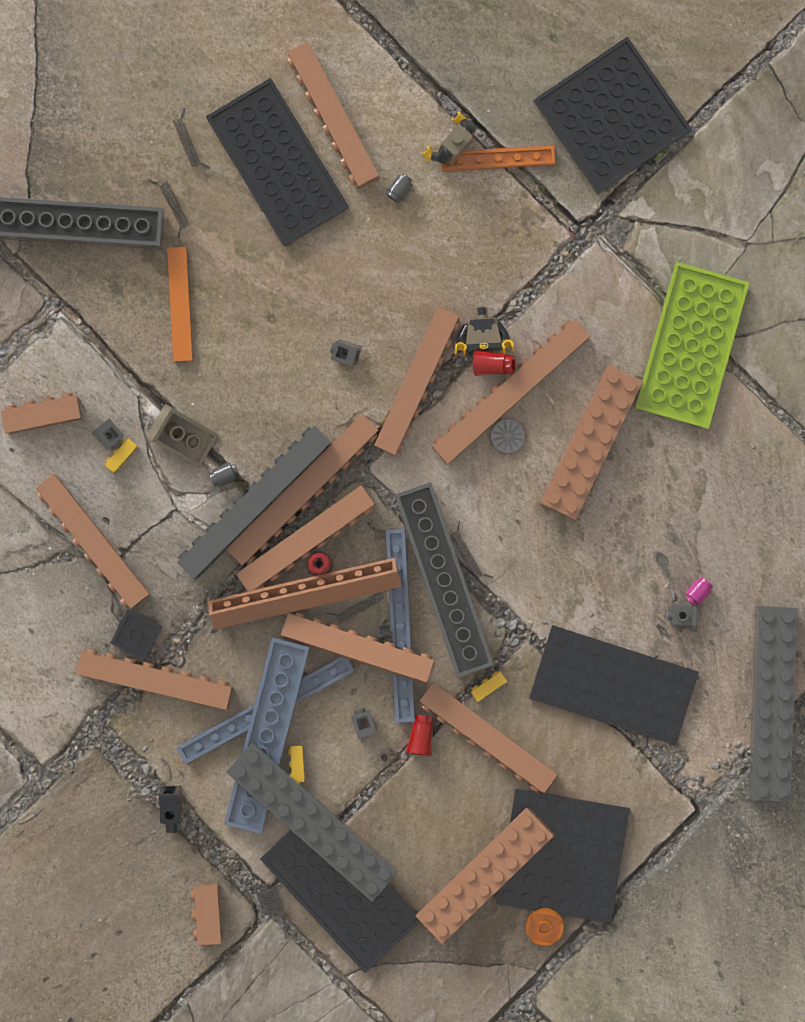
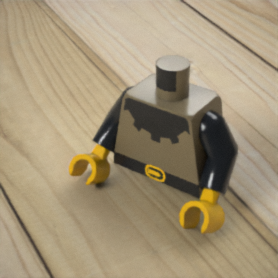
[421,111,476,166]
[454,307,514,356]

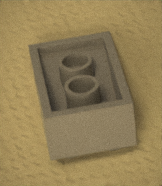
[146,404,218,468]

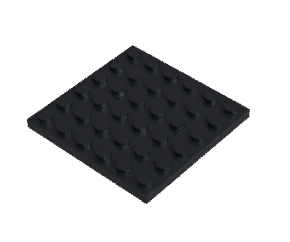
[533,36,692,195]
[497,789,630,923]

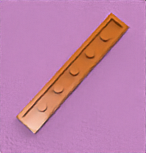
[441,145,556,172]
[167,247,193,362]

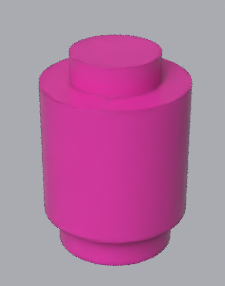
[685,577,713,606]

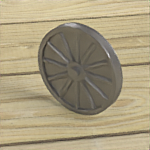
[491,419,525,454]

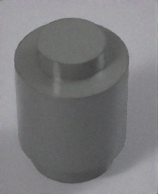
[386,174,413,203]
[209,462,239,487]

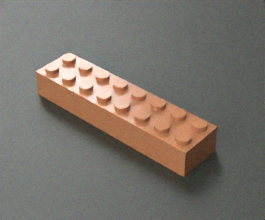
[540,365,643,521]
[415,807,555,944]

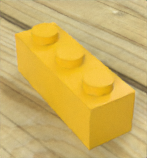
[105,438,138,473]
[471,671,507,702]
[288,745,305,782]

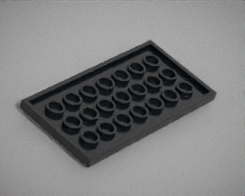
[205,78,349,247]
[529,625,699,745]
[260,830,420,973]

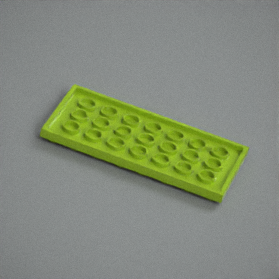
[634,262,750,429]

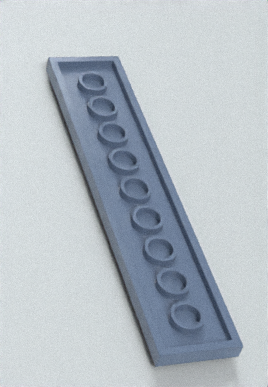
[224,637,310,834]

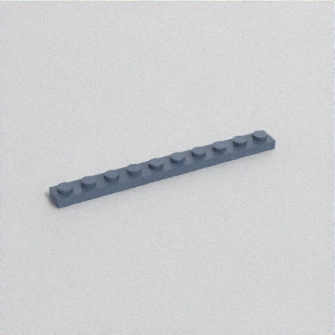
[386,529,415,723]
[176,657,355,764]

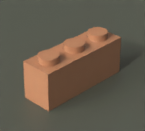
[191,883,222,945]

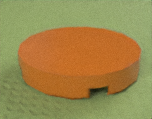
[526,908,564,946]

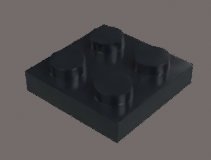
[110,609,162,661]

